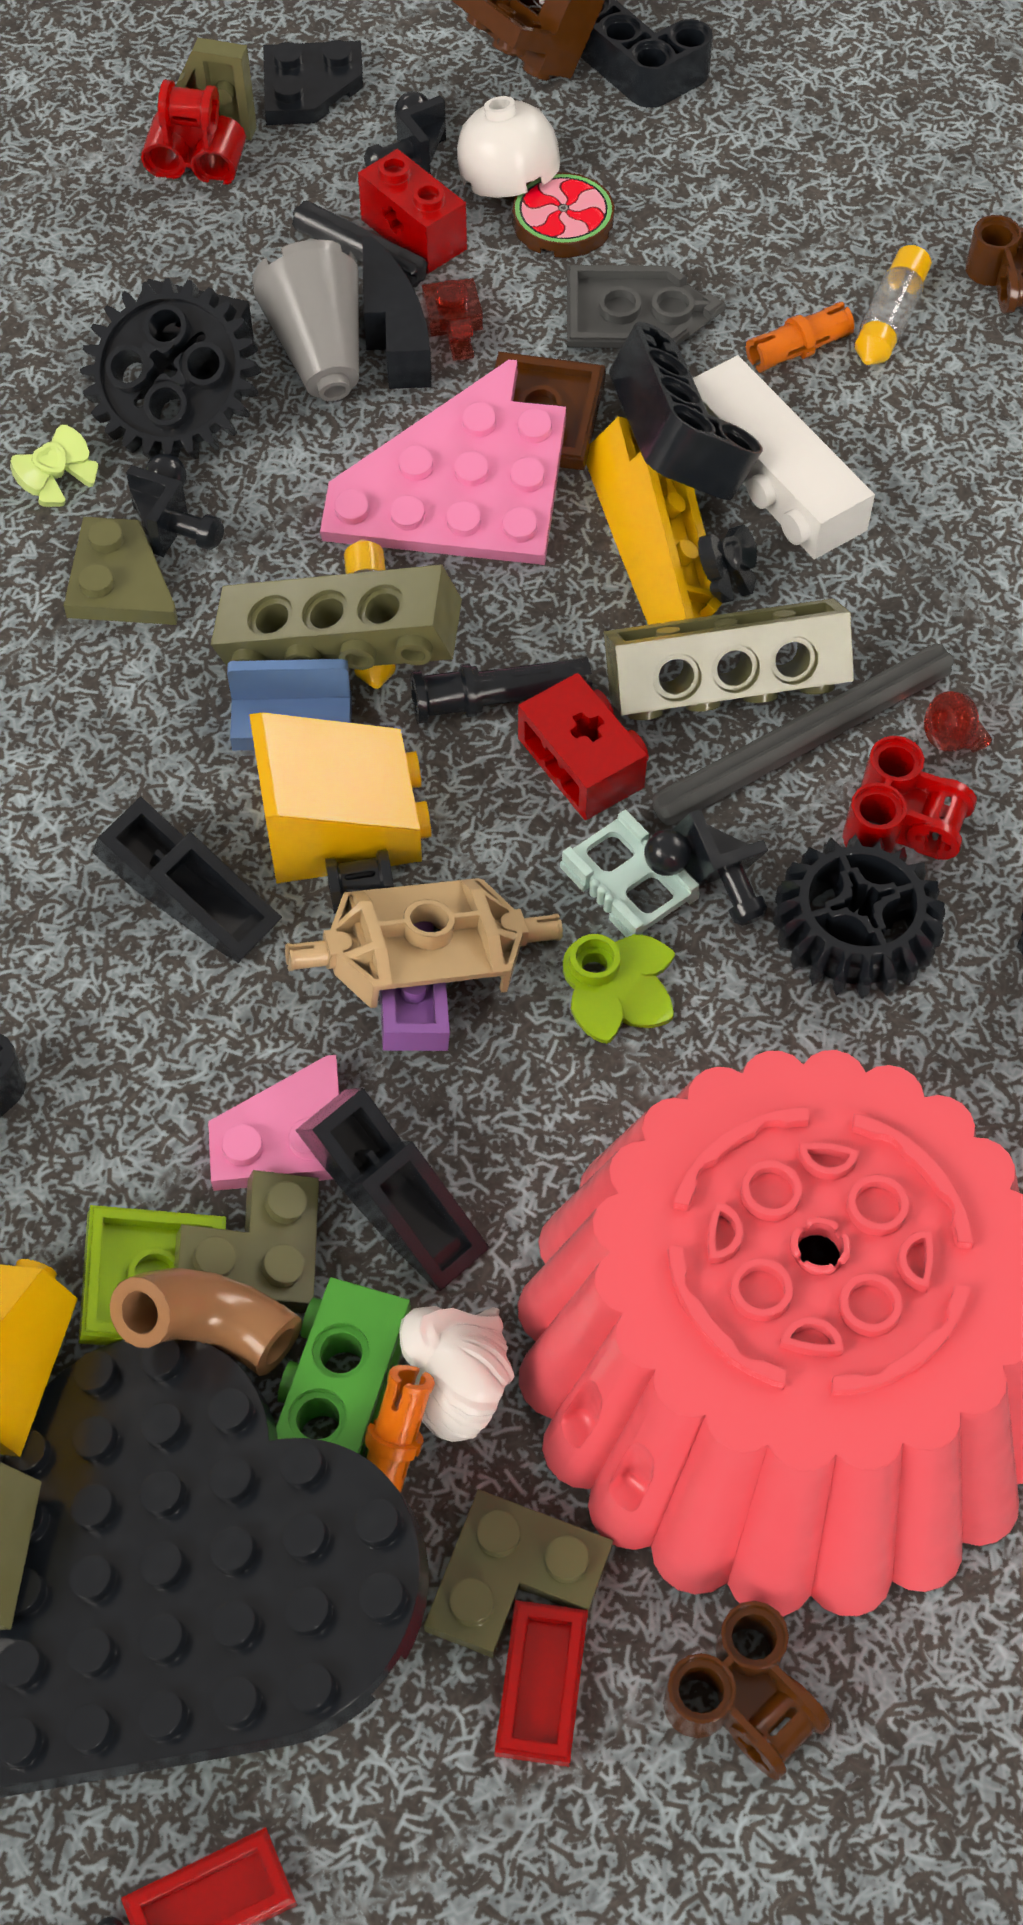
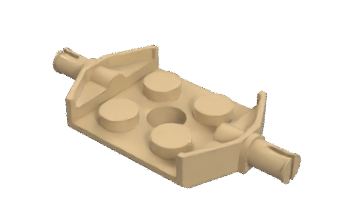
[285,878,563,1008]

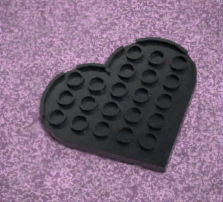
[0,1339,429,1798]

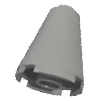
[252,239,359,401]

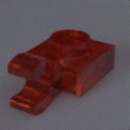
[422,278,483,361]

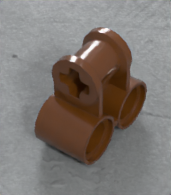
[966,215,1023,314]
[663,1601,831,1781]

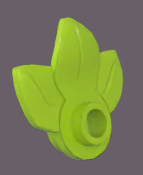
[563,934,675,1044]

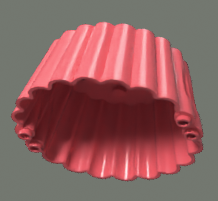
[517,1050,1023,1617]

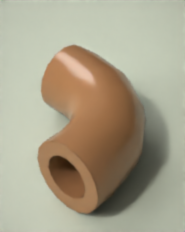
[110,1268,302,1376]

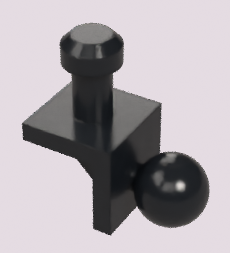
[364,91,446,175]
[126,453,224,557]
[644,809,768,926]

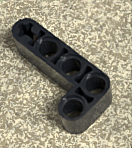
[581,0,713,108]
[609,322,763,500]

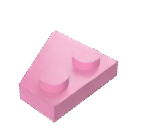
[208,1055,340,1191]

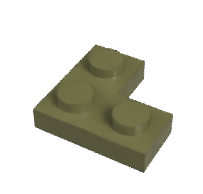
[174,1170,319,1313]
[424,1489,613,1658]

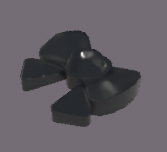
[698,524,757,603]

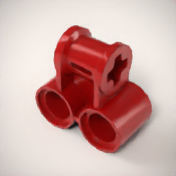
[141,79,246,185]
[842,736,977,860]

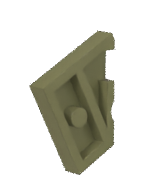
[176,37,257,140]
[64,517,178,625]

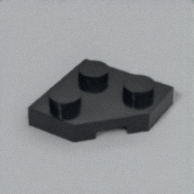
[263,40,364,125]

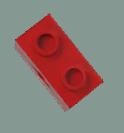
[358,149,467,274]
[518,673,649,821]

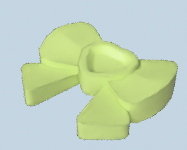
[10,425,98,507]

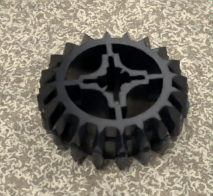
[773,834,945,999]

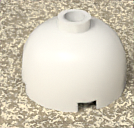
[457,96,560,198]

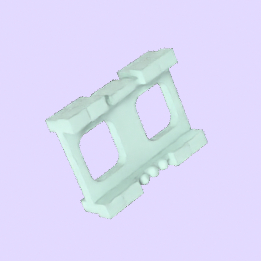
[560,809,700,937]

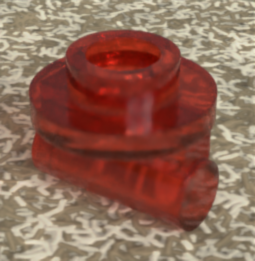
[924,691,992,753]

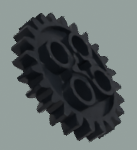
[80,278,261,459]

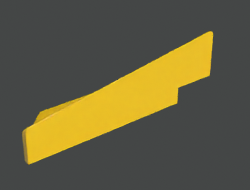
[586,416,723,625]

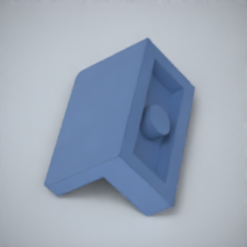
[227,659,352,750]

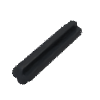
[292,200,428,287]

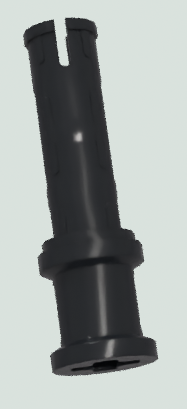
[410,656,593,724]

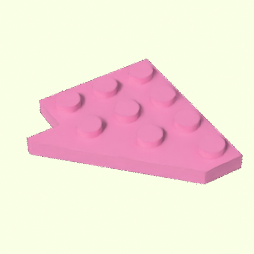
[320,360,566,565]

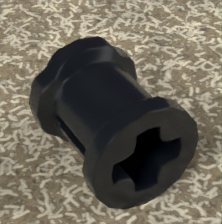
[325,849,394,914]

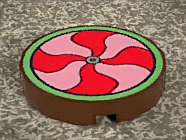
[512,172,615,258]

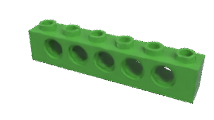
[276,1277,411,1458]

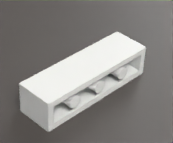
[693,355,875,560]

